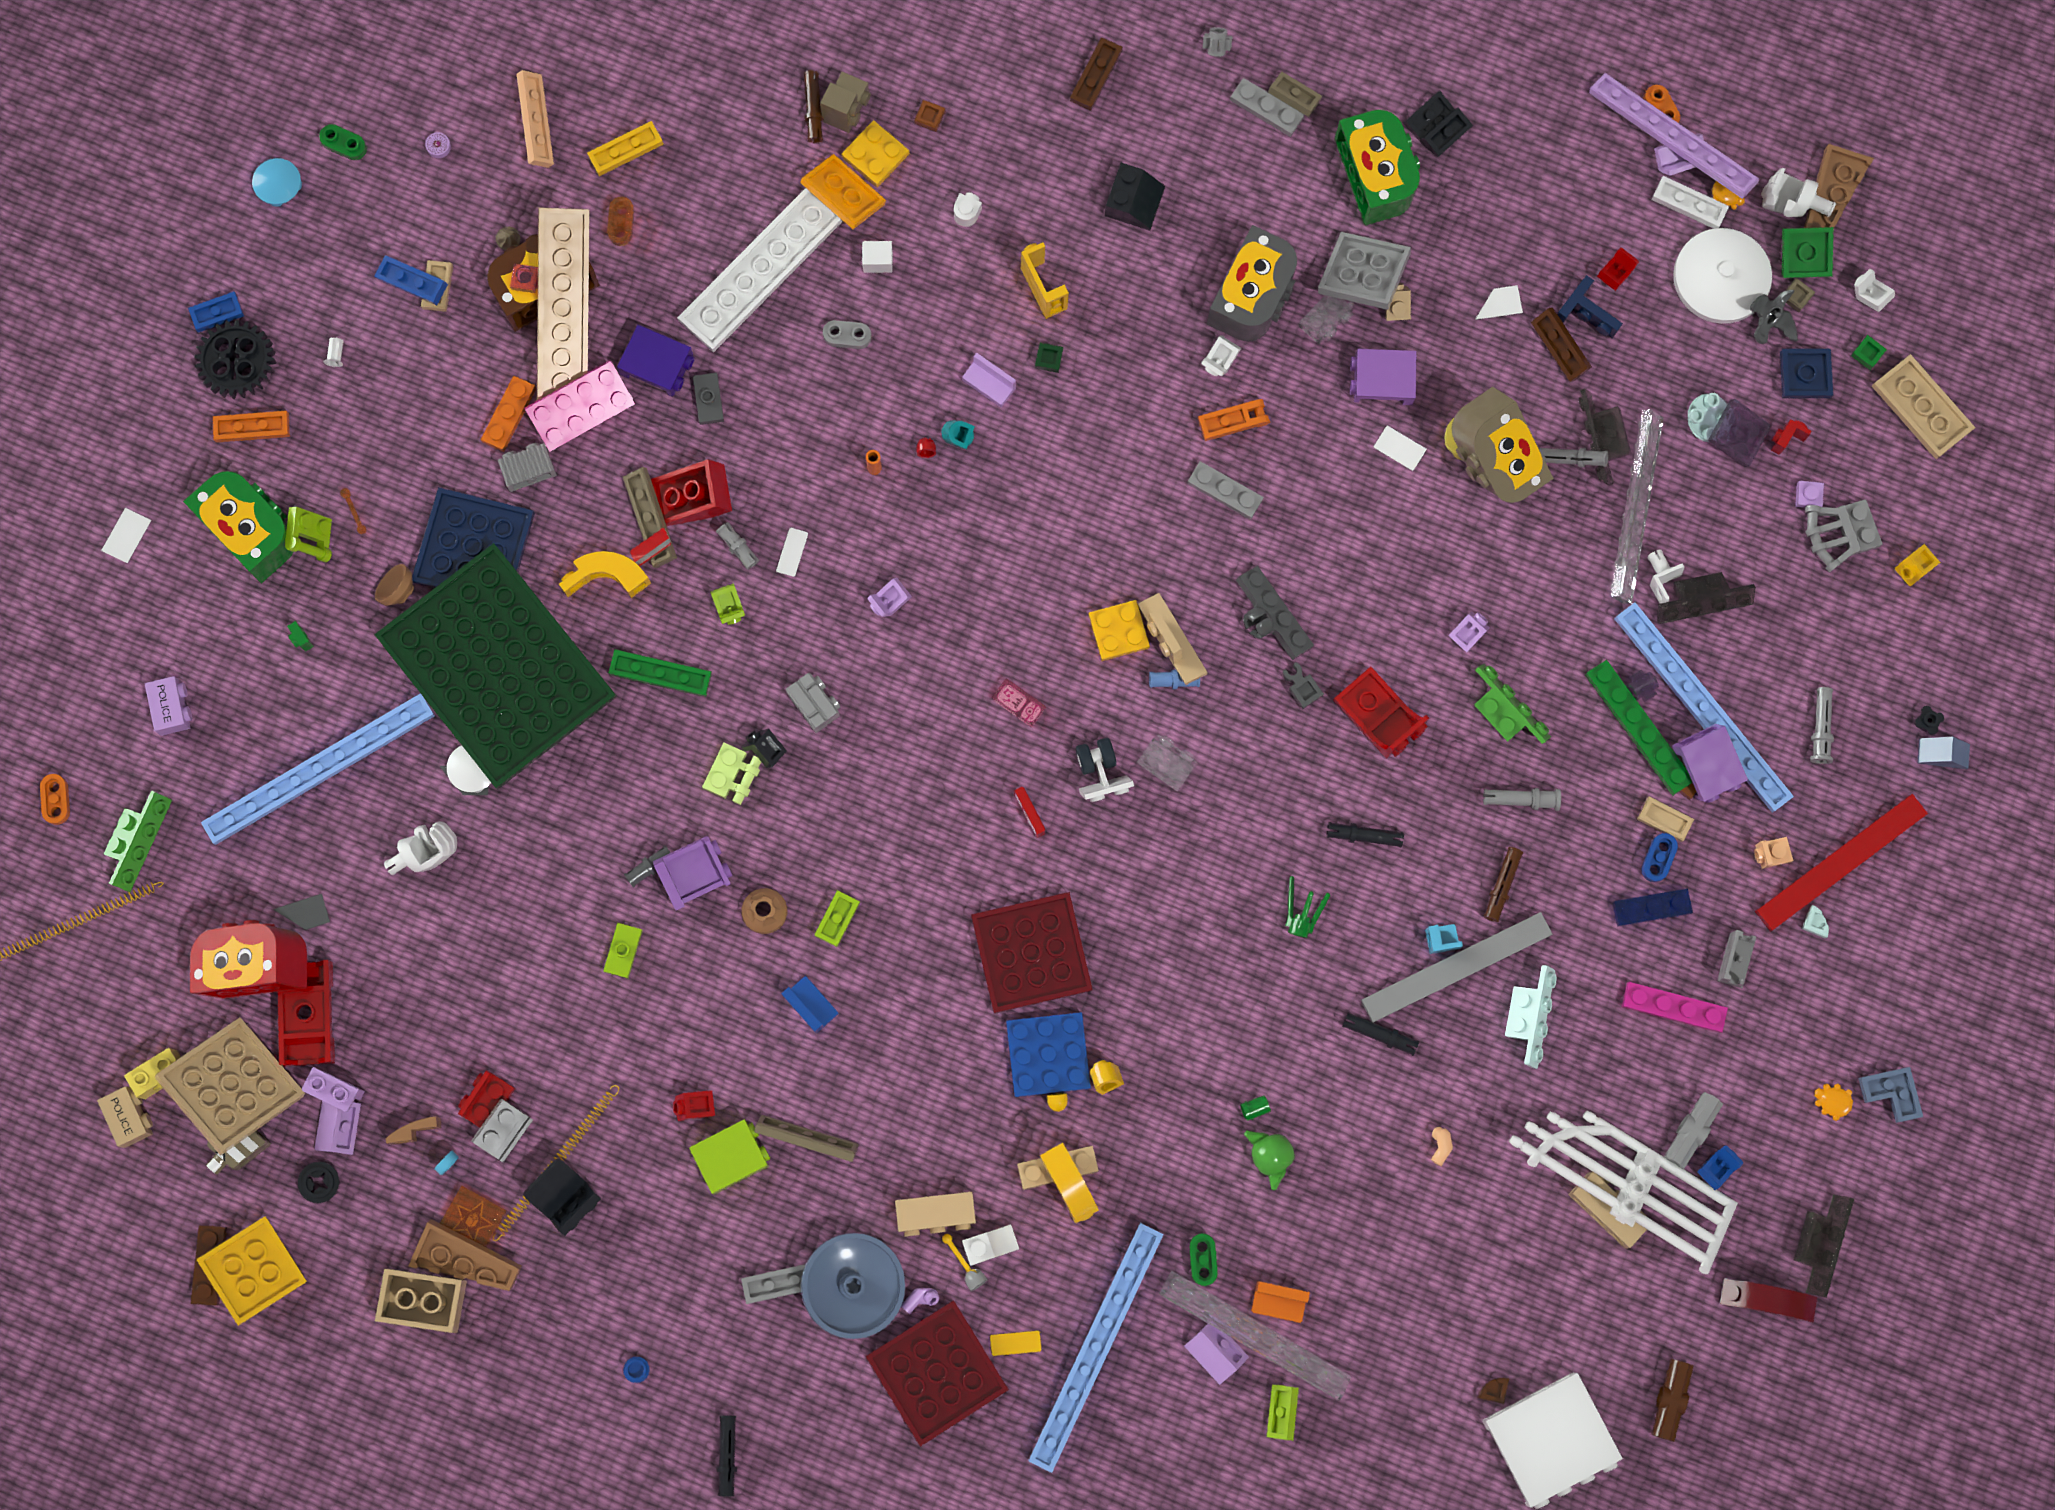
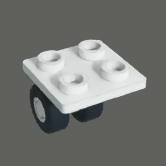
[1076,738,1134,802]

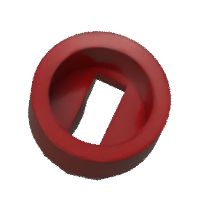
[916,437,936,458]

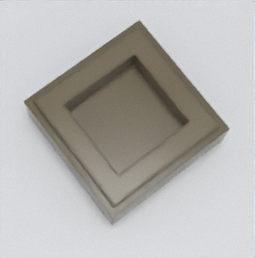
[1786,278,1815,312]

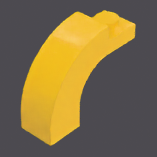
[559,551,651,598]
[1040,1143,1099,1223]

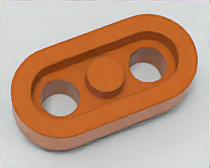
[1643,85,1680,123]
[40,774,70,825]

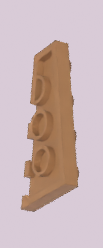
[1804,144,1874,228]

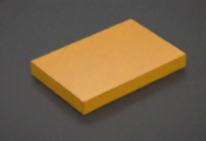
[800,154,886,229]

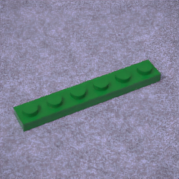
[1585,660,1693,796]

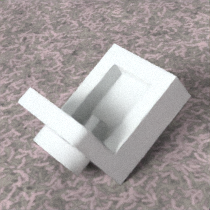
[1854,269,1895,312]
[1201,335,1241,376]

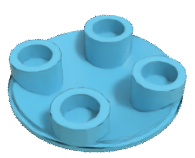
[252,158,302,207]

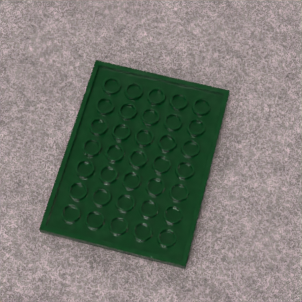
[374,543,617,790]

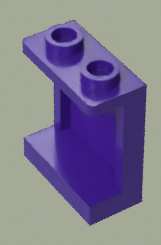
[617,325,695,397]

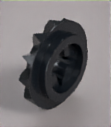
[298,1162,340,1204]

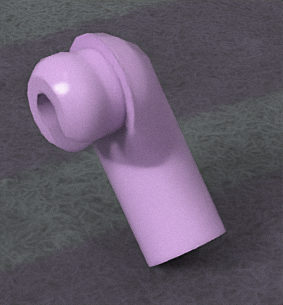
[901,1288,939,1314]

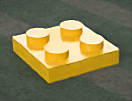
[841,120,910,188]
[1088,600,1150,661]

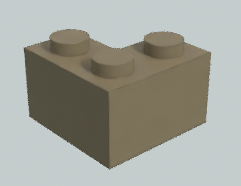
[820,72,871,133]

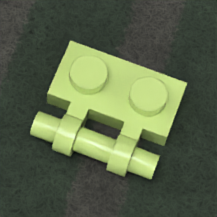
[702,743,761,805]

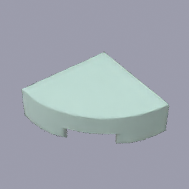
[1802,905,1829,938]

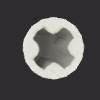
[323,338,344,367]

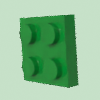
[1782,227,1834,278]

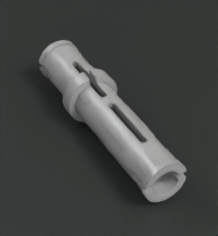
[1539,448,1608,467]

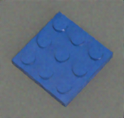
[1006,1012,1091,1097]

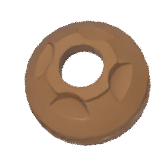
[375,564,414,606]
[742,888,788,934]

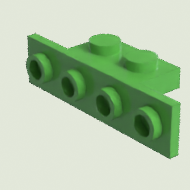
[1474,663,1551,744]
[104,791,172,892]

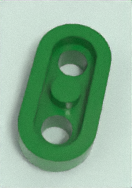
[319,124,367,160]
[1189,1234,1218,1286]

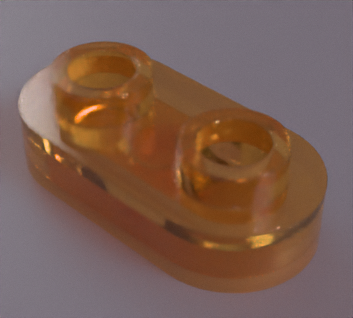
[607,197,635,246]

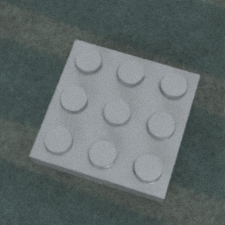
[1318,232,1411,310]

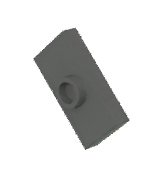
[693,373,724,425]

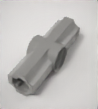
[1664,1092,1723,1169]

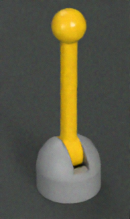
[942,1234,988,1292]

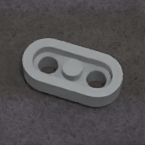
[823,320,872,349]

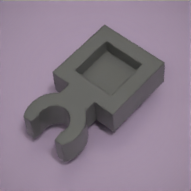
[1282,662,1324,709]

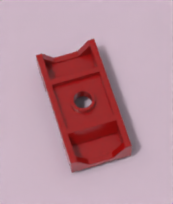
[278,960,335,1067]

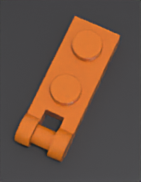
[1198,399,1270,441]

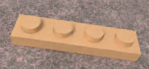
[517,70,554,168]

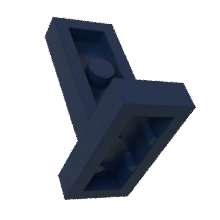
[1557,275,1623,339]

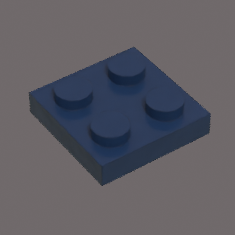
[1780,349,1833,398]

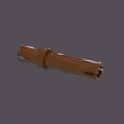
[803,70,824,144]
[1484,847,1523,922]

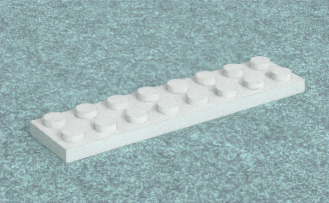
[678,188,843,353]

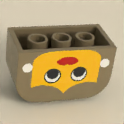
[1452,387,1554,503]

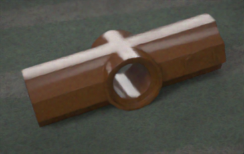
[1651,1359,1694,1442]

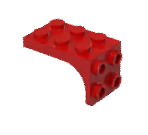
[1333,666,1429,759]

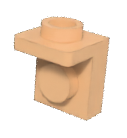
[1754,837,1793,869]

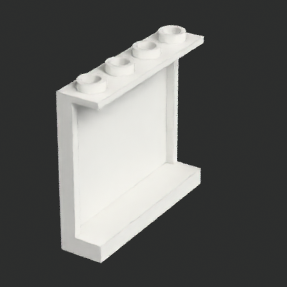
[1482,1373,1623,1509]

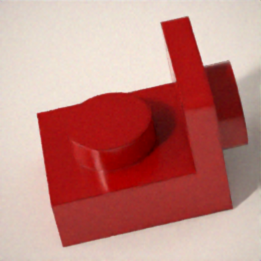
[673,1090,715,1122]

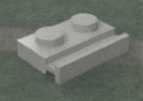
[471,1098,533,1162]

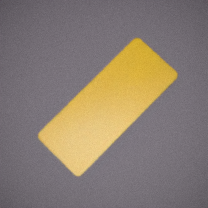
[990,1331,1041,1356]

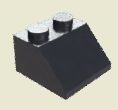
[1105,162,1165,231]

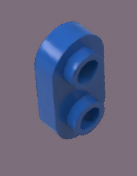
[1642,833,1678,882]

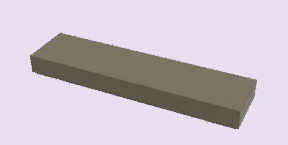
[623,467,677,568]
[754,1115,859,1162]

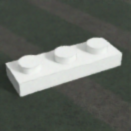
[1651,176,1729,229]

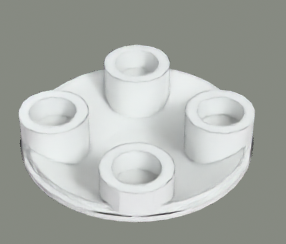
[447,745,491,793]

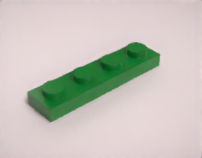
[608,649,712,697]

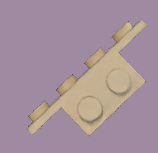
[1138,593,1208,685]

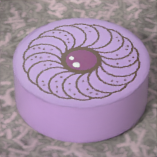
[425,132,451,158]

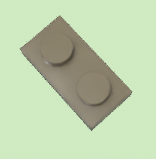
[1268,72,1322,117]

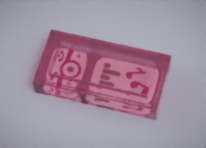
[991,678,1046,728]

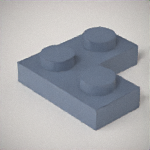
[1858,1067,1923,1123]

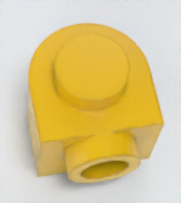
[1090,1060,1124,1095]

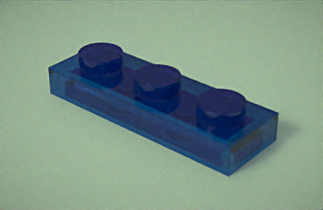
[1612,888,1693,927]

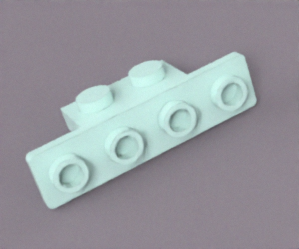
[1505,965,1557,1069]

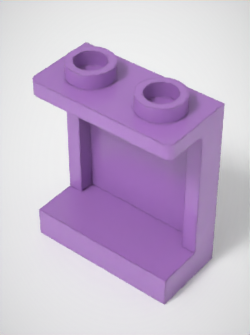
[1350,349,1416,405]
[1672,724,1748,803]
[653,836,733,911]

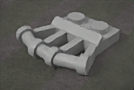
[1805,499,1883,573]

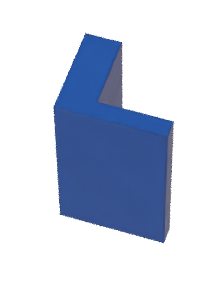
[781,976,839,1034]

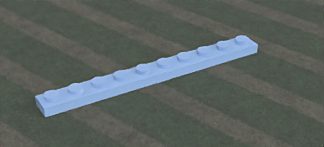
[1614,603,1794,813]
[201,693,435,845]
[1028,1223,1163,1473]

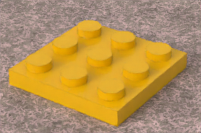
[196,1216,307,1326]

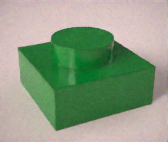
[1851,335,1887,370]
[287,621,314,652]

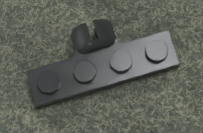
[1236,566,1314,660]

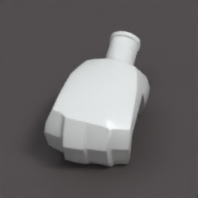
[1761,168,1836,217]
[384,821,457,875]

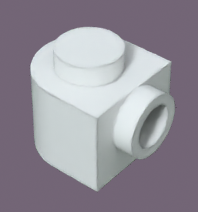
[954,192,982,227]

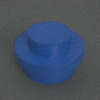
[623,1357,650,1383]

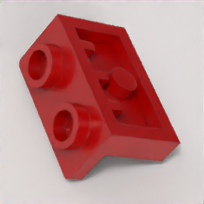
[458,1070,516,1127]

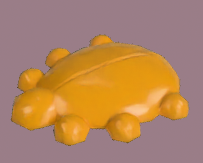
[1712,181,1745,210]
[1814,1083,1853,1121]

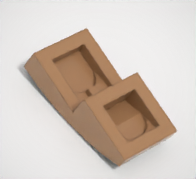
[386,1116,441,1145]

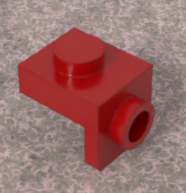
[1597,247,1639,291]
[1771,419,1812,455]

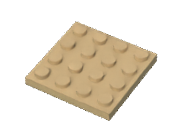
[155,1018,305,1156]

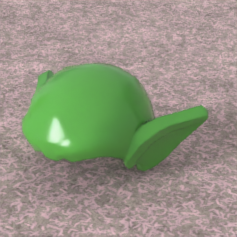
[1244,1131,1295,1191]

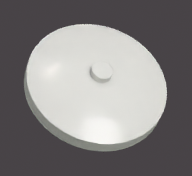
[1673,228,1772,323]

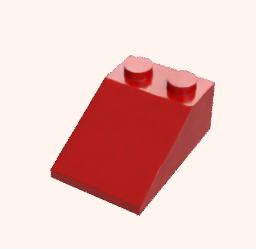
[651,459,732,526]

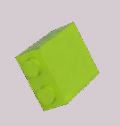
[689,1119,771,1195]

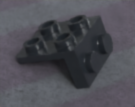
[523,1158,601,1236]

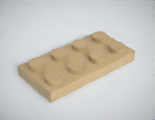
[1872,354,1976,459]

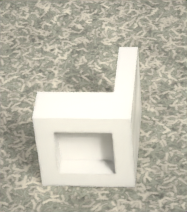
[862,241,892,273]

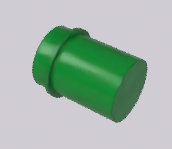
[1240,1095,1271,1121]

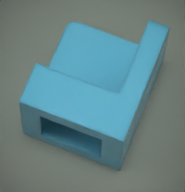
[1425,924,1463,954]

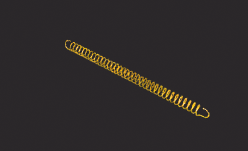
[0,882,164,961]
[493,1085,619,1241]

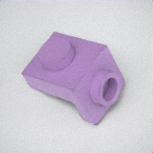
[867,578,912,617]

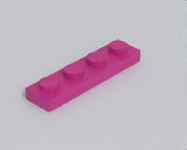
[1622,982,1728,1033]

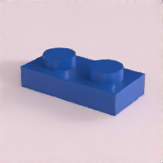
[188,291,244,333]

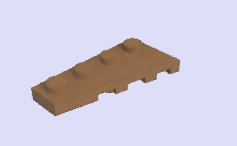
[408,1219,522,1291]

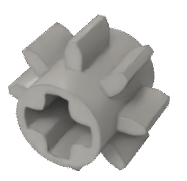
[1203,27,1232,57]

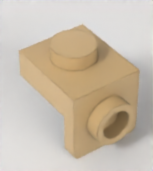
[1385,283,1411,321]

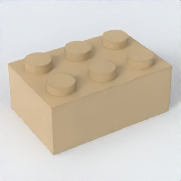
[375,1269,467,1333]

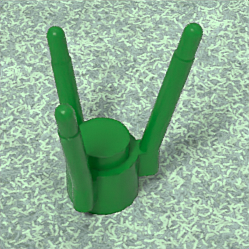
[1285,876,1330,938]

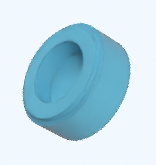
[434,1150,459,1175]

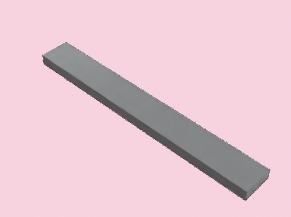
[1361,912,1553,1023]

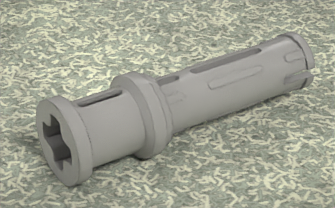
[1810,687,1834,764]
[1483,788,1561,811]

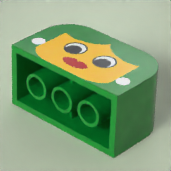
[1334,110,1420,226]
[183,471,293,584]

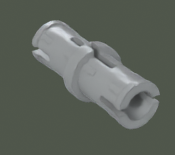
[716,522,759,570]

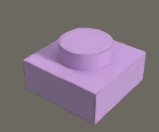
[1796,481,1824,508]

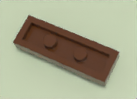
[1070,37,1123,111]
[1531,307,1592,382]
[191,1225,227,1306]

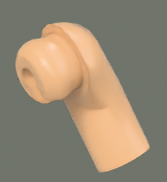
[1430,1127,1453,1167]

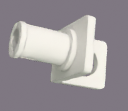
[1647,550,1684,608]

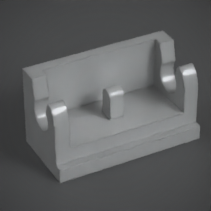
[1717,930,1757,989]

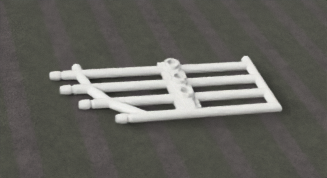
[1509,1111,1738,1274]

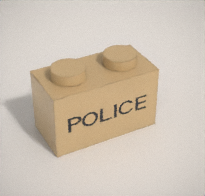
[97,1086,153,1148]

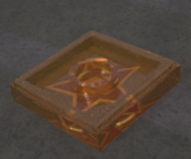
[440,1185,507,1247]

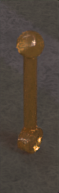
[340,488,367,534]

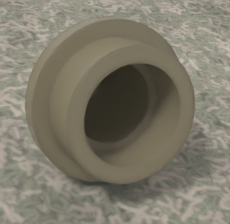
[496,227,520,250]

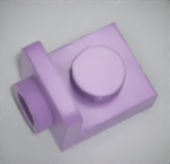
[1449,612,1490,652]

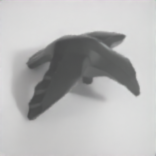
[1750,290,1798,345]

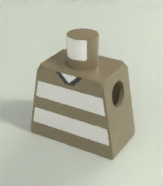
[206,1130,272,1175]

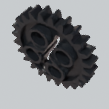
[194,320,277,399]

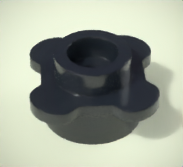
[1915,706,1944,735]

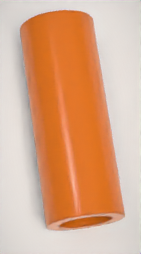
[866,450,882,475]

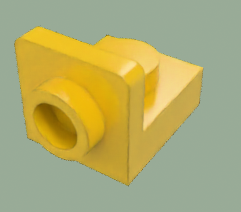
[1895,544,1941,586]

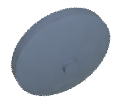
[801,1233,905,1339]

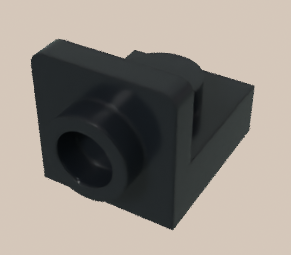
[741,728,787,768]

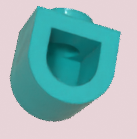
[942,420,975,449]

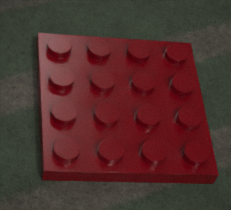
[971,892,1093,1014]
[865,1300,1009,1447]

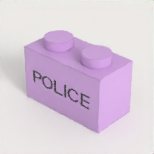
[145,676,192,736]

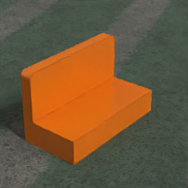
[1251,1281,1310,1323]

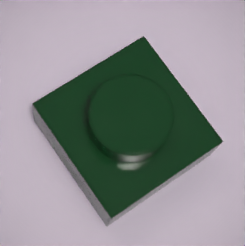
[1035,343,1063,373]

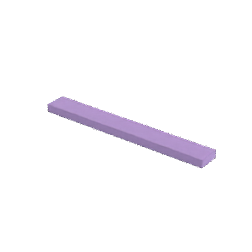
[1589,73,1759,199]

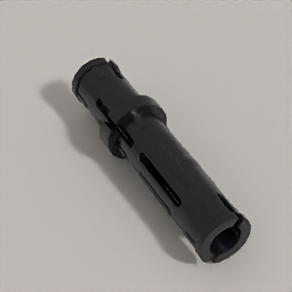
[1326,822,1404,848]
[1342,1012,1419,1056]
[716,1416,737,1496]

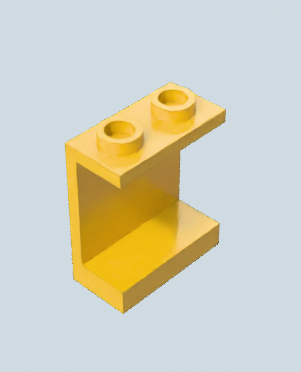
[1021,242,1069,319]

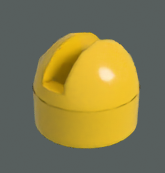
[1047,1093,1068,1112]

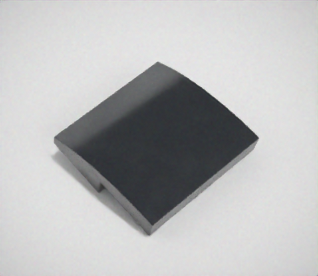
[1402,90,1473,157]

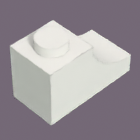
[962,1225,1019,1266]

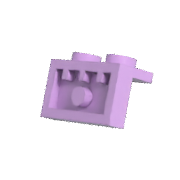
[302,1067,365,1112]

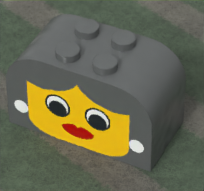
[1207,225,1297,341]

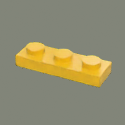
[587,121,664,176]

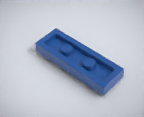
[374,255,448,305]

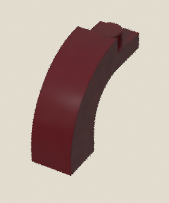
[1720,1279,1817,1323]

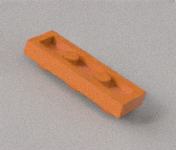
[481,376,537,452]
[213,411,290,443]

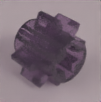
[1627,670,1659,702]

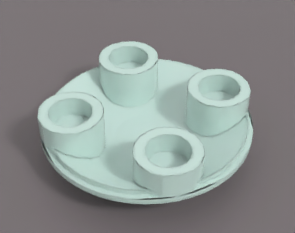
[1687,393,1735,442]

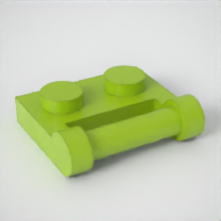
[285,507,332,562]

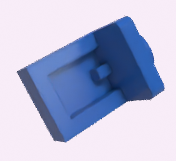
[1697,1145,1744,1190]

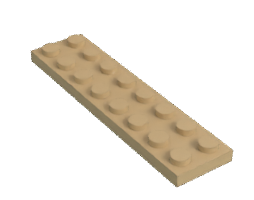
[537,207,589,400]

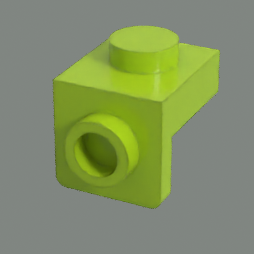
[710,583,745,625]

